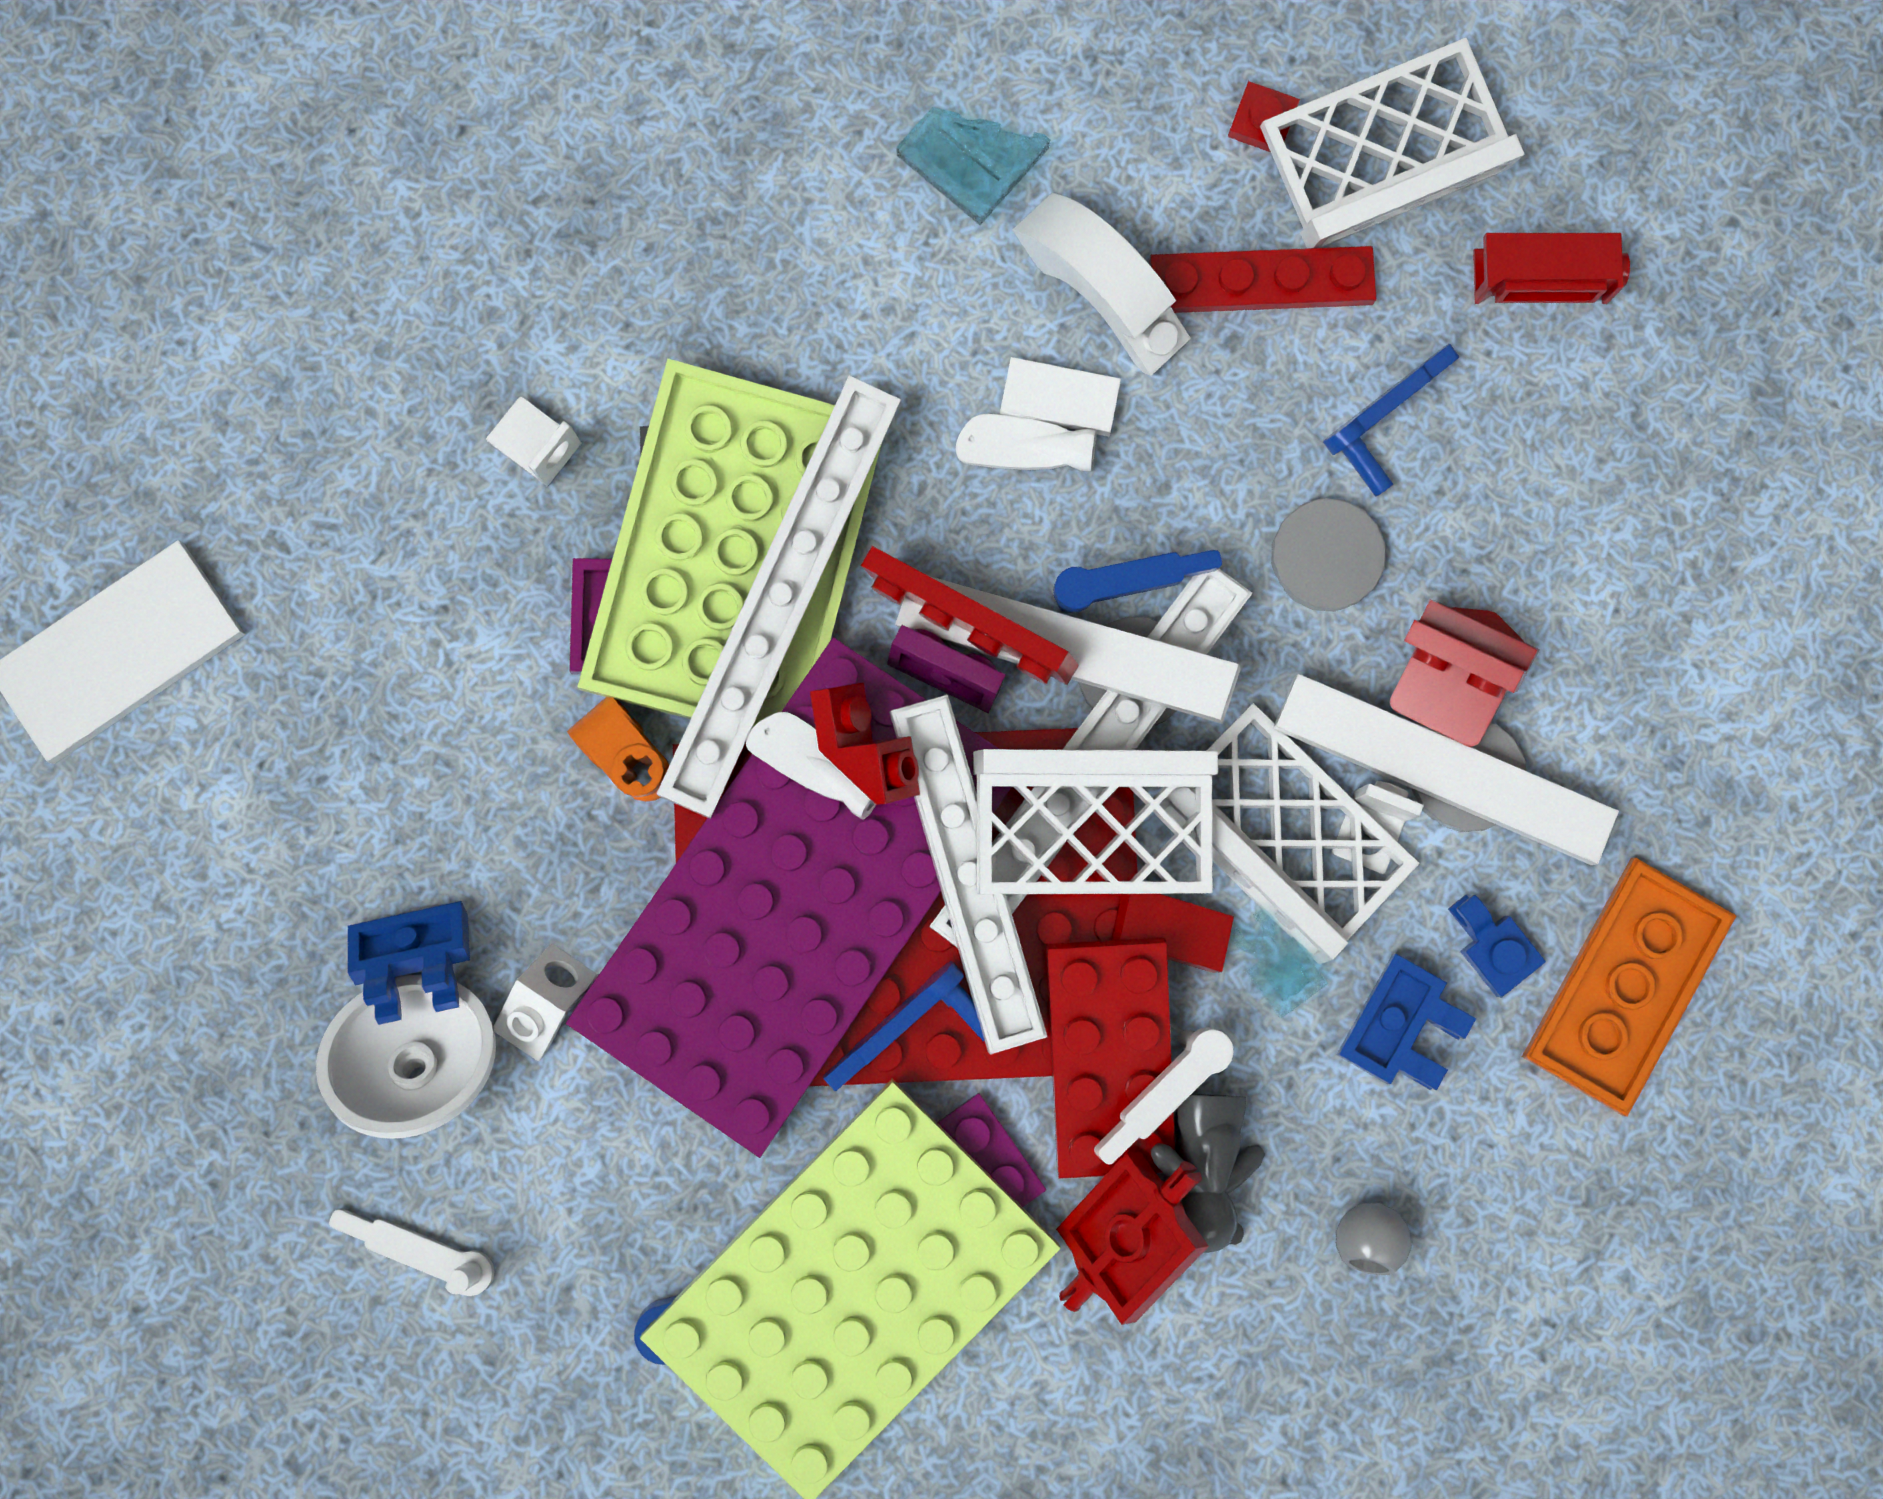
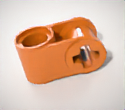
[567,697,669,802]

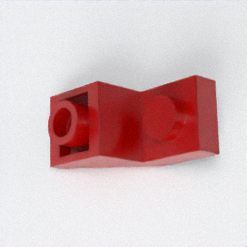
[810,682,920,805]

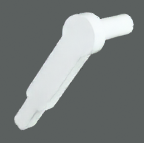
[1094,1027,1234,1164]
[329,1209,495,1296]

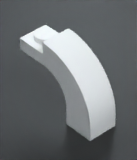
[1012,193,1191,376]

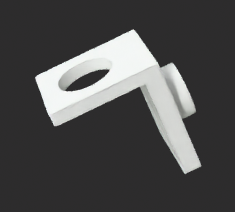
[486,397,582,487]
[1332,781,1424,874]
[493,944,598,1061]

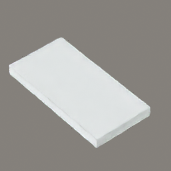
[0,540,246,764]

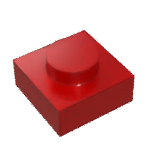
[1228,81,1300,152]

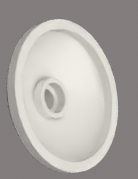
[316,975,496,1139]

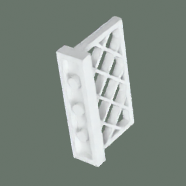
[1260,37,1525,249]
[1159,703,1420,964]
[973,749,1218,894]

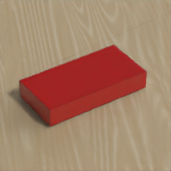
[1112,894,1234,973]

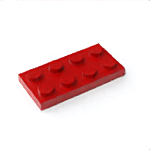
[1046,937,1175,1179]

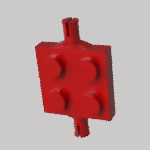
[1056,1151,1209,1325]

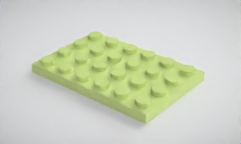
[578,358,882,728]
[640,1079,1061,1499]

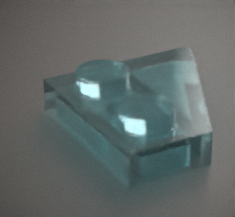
[896,107,1050,225]

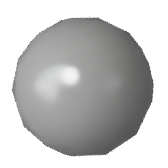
[1336,1202,1412,1275]

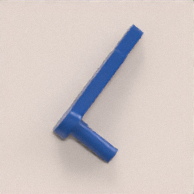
[1323,344,1459,497]
[1053,550,1222,613]
[823,961,985,1091]

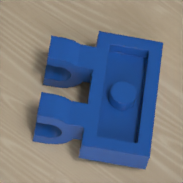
[348,901,470,1025]
[1336,953,1476,1090]

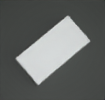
[1000,357,1121,437]

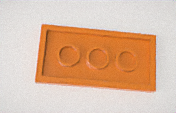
[1521,857,1736,1117]

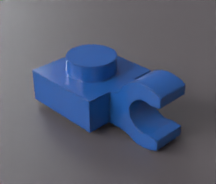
[1448,895,1546,998]

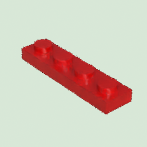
[1149,246,1376,313]
[860,546,1079,685]

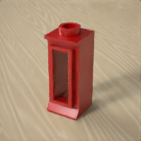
[1473,233,1630,304]

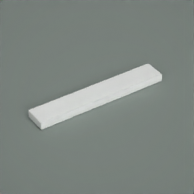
[895,576,1241,724]
[1273,674,1619,865]
[889,695,1047,1054]

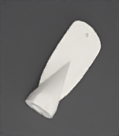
[956,414,1097,472]
[746,712,876,819]

